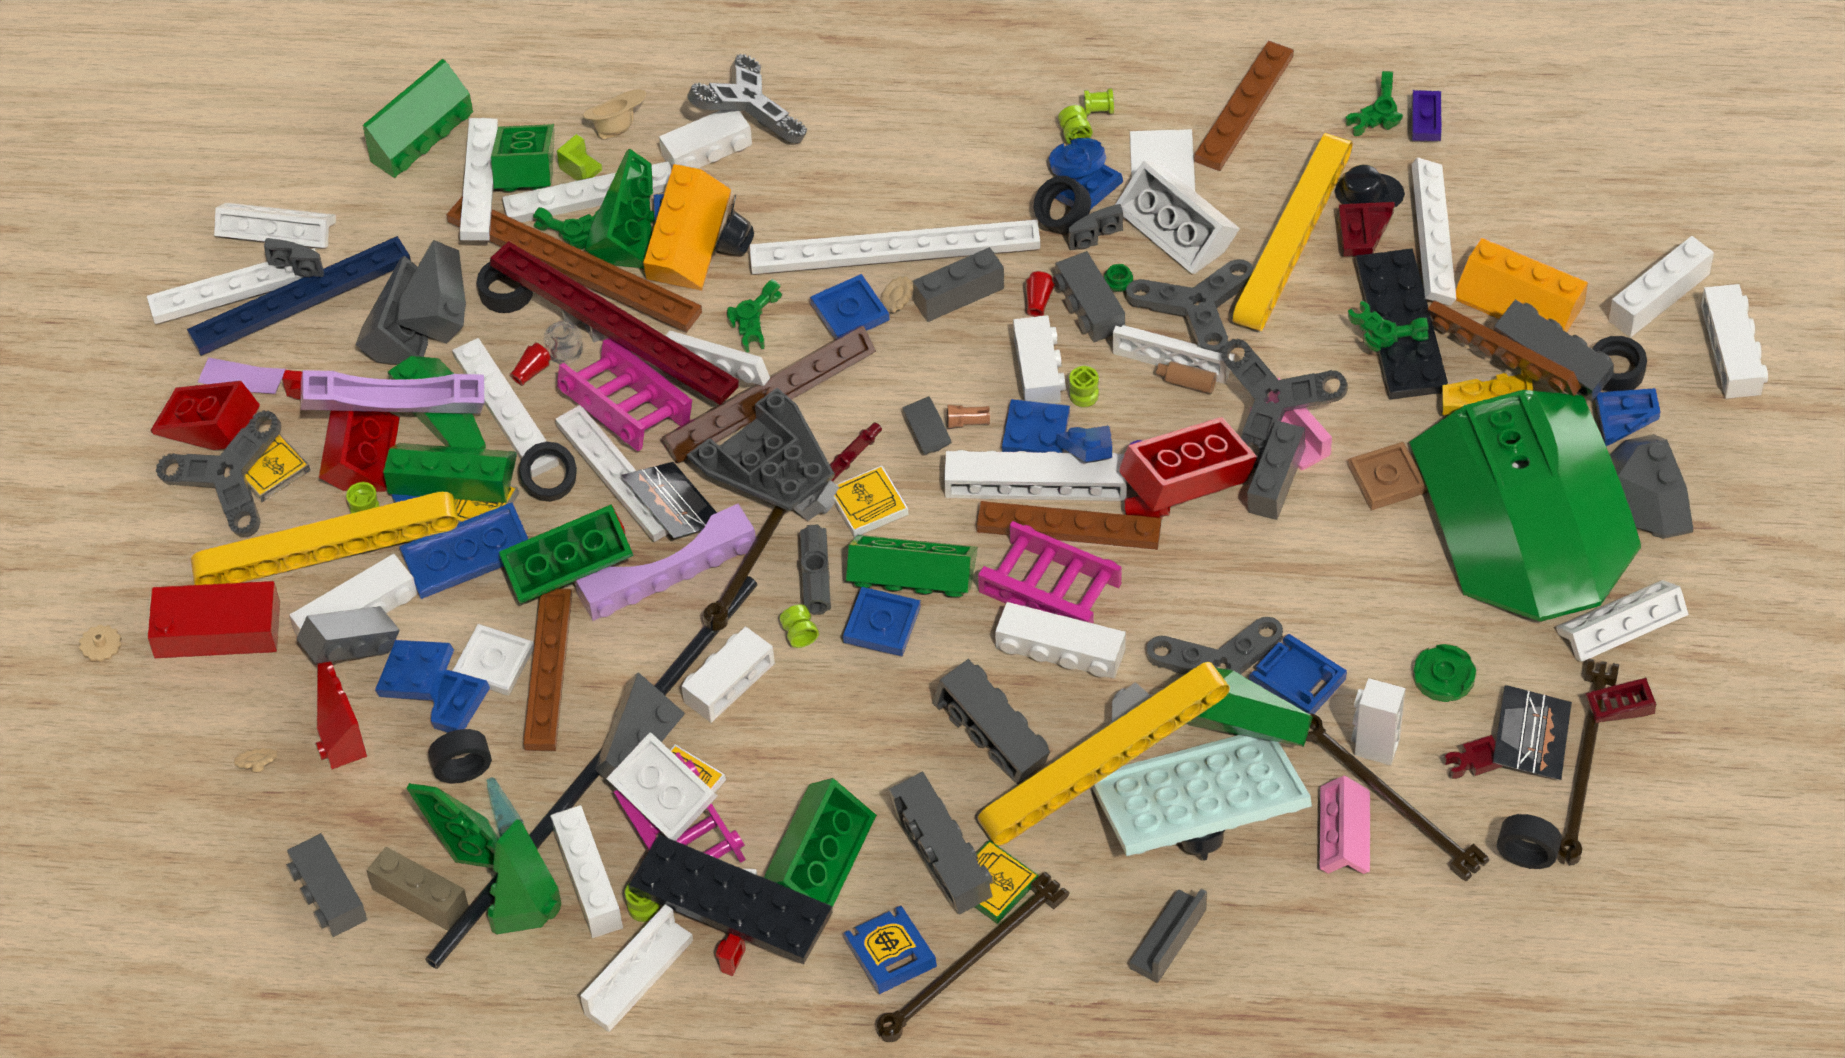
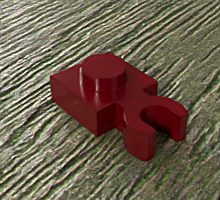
[1444,735,1504,779]

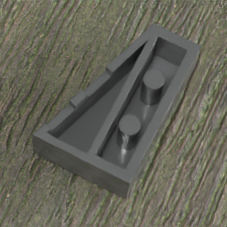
[594,672,685,790]

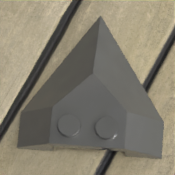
[1610,434,1693,539]

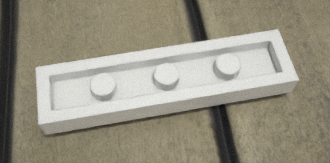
[666,331,770,386]

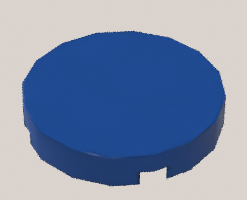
[1049,138,1106,178]

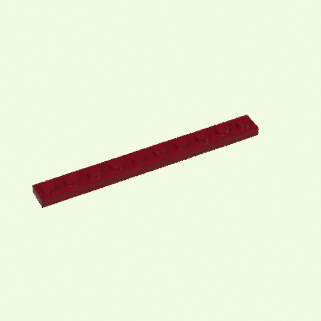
[490,241,739,405]

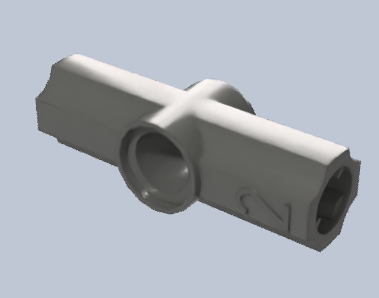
[800,524,831,615]

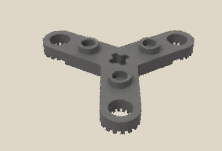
[687,54,807,143]
[1126,259,1253,353]
[1221,338,1348,469]
[156,410,281,537]
[1147,617,1283,735]

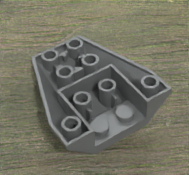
[687,388,835,511]

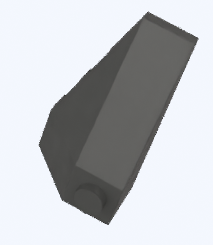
[395,240,466,344]
[355,256,428,364]

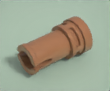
[947,405,990,428]

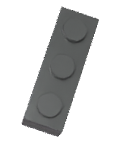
[913,247,1004,322]
[1053,251,1125,343]
[1247,420,1306,520]
[296,606,400,664]
[286,833,367,937]

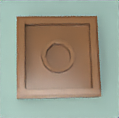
[1347,442,1427,511]

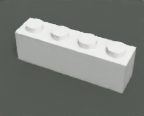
[1609,236,1714,338]
[1701,284,1768,399]
[290,554,417,636]
[995,602,1126,679]
[551,805,623,938]

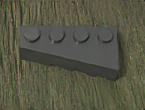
[1494,299,1614,402]
[932,658,1050,785]

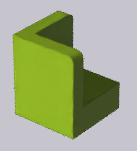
[557,134,602,181]

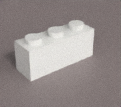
[659,110,752,170]
[1013,315,1066,404]
[682,626,775,723]
[1351,678,1406,765]

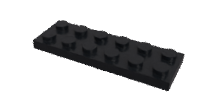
[1355,248,1448,400]
[629,834,833,965]

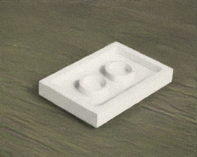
[606,732,718,841]

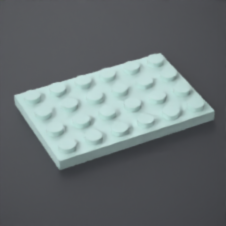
[1092,735,1312,856]

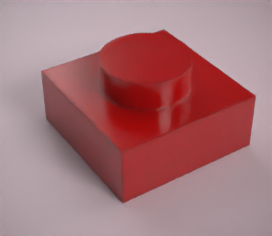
[282,370,303,399]
[716,934,746,976]

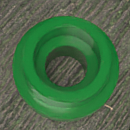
[1104,264,1133,291]

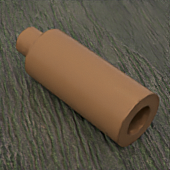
[1156,361,1217,394]

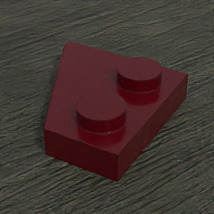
[1338,202,1395,256]

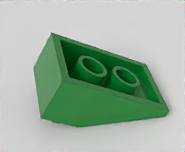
[491,124,555,191]

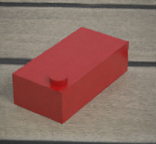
[1119,417,1257,512]
[148,581,280,659]

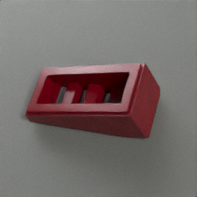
[1585,678,1657,723]

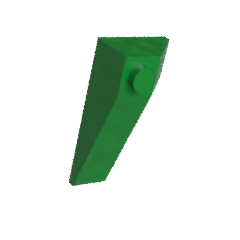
[585,149,655,269]
[387,356,486,449]
[1187,667,1313,747]
[406,783,499,868]
[488,819,562,935]

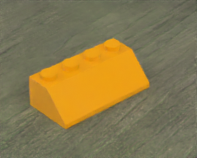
[643,164,731,291]
[1455,238,1588,333]

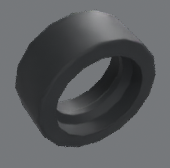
[1033,176,1091,234]
[477,262,533,313]
[1593,336,1647,392]
[519,441,577,502]
[428,729,492,784]
[1496,814,1562,869]

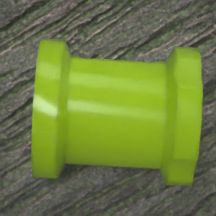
[1084,88,1114,115]

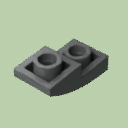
[1069,204,1123,251]
[264,238,324,277]
[902,396,952,454]

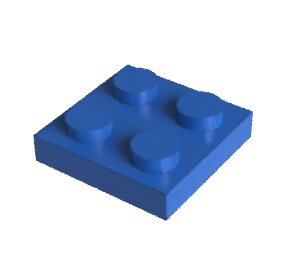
[810,274,890,339]
[1002,399,1070,453]
[843,587,921,656]
[375,640,454,700]

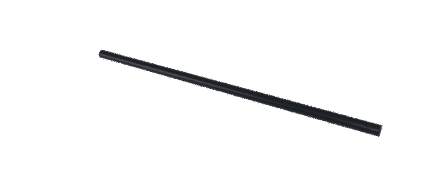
[425,576,758,969]

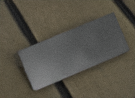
[1130,889,1207,983]

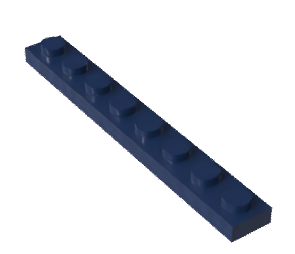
[187,236,411,356]

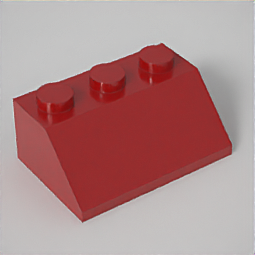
[319,410,400,492]

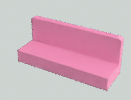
[1250,378,1332,470]
[1320,775,1370,874]

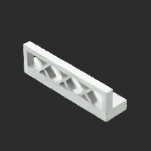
[214,203,336,248]
[1113,325,1235,384]
[1556,580,1689,662]
[580,904,693,1032]

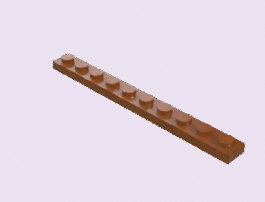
[446,195,702,333]

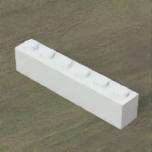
[945,450,1127,501]

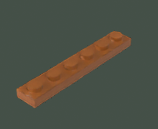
[1194,40,1294,171]
[1428,300,1581,396]
[977,501,1162,550]
[523,589,572,751]

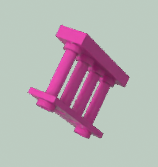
[557,338,693,451]
[978,521,1122,624]
[614,752,746,863]

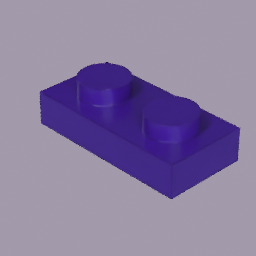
[1412,90,1442,141]

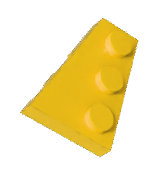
[1442,370,1533,415]

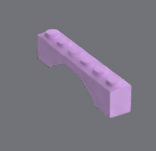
[301,370,484,414]
[575,504,756,621]

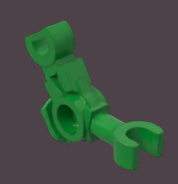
[1346,71,1403,136]
[533,207,599,250]
[727,279,782,353]
[1348,301,1429,352]

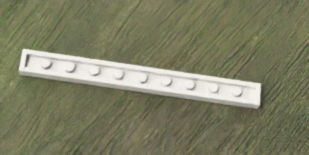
[750,220,1040,274]

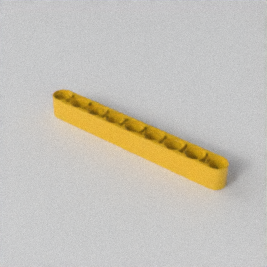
[1232,133,1353,331]
[191,492,458,585]
[978,662,1230,846]

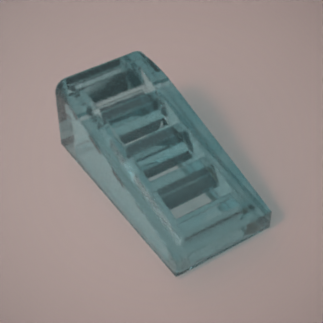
[487,777,524,837]

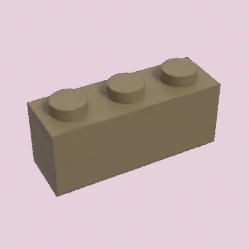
[367,847,469,931]

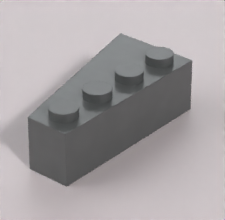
[889,771,993,915]

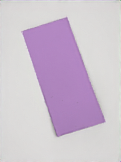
[198,358,286,394]

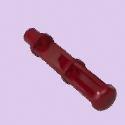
[830,422,882,482]

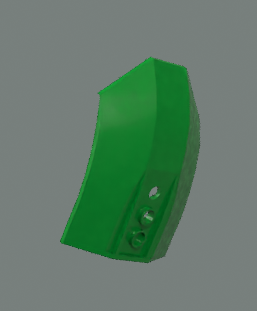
[1409,390,1641,622]

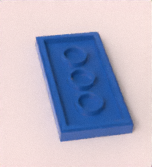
[399,502,528,599]

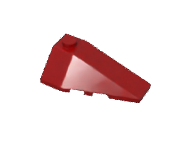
[315,662,367,770]

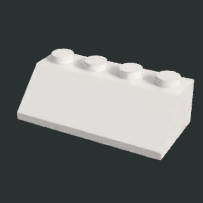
[1115,160,1240,274]

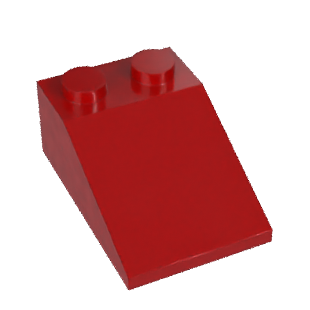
[150,381,260,450]

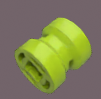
[1058,105,1093,144]
[1069,366,1099,407]
[346,482,380,514]
[779,604,819,648]
[625,882,660,922]

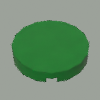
[1413,644,1476,702]

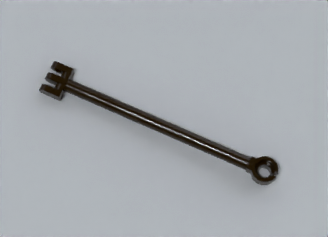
[704,506,787,631]
[1557,659,1619,866]
[1306,713,1489,881]
[877,872,1070,1042]

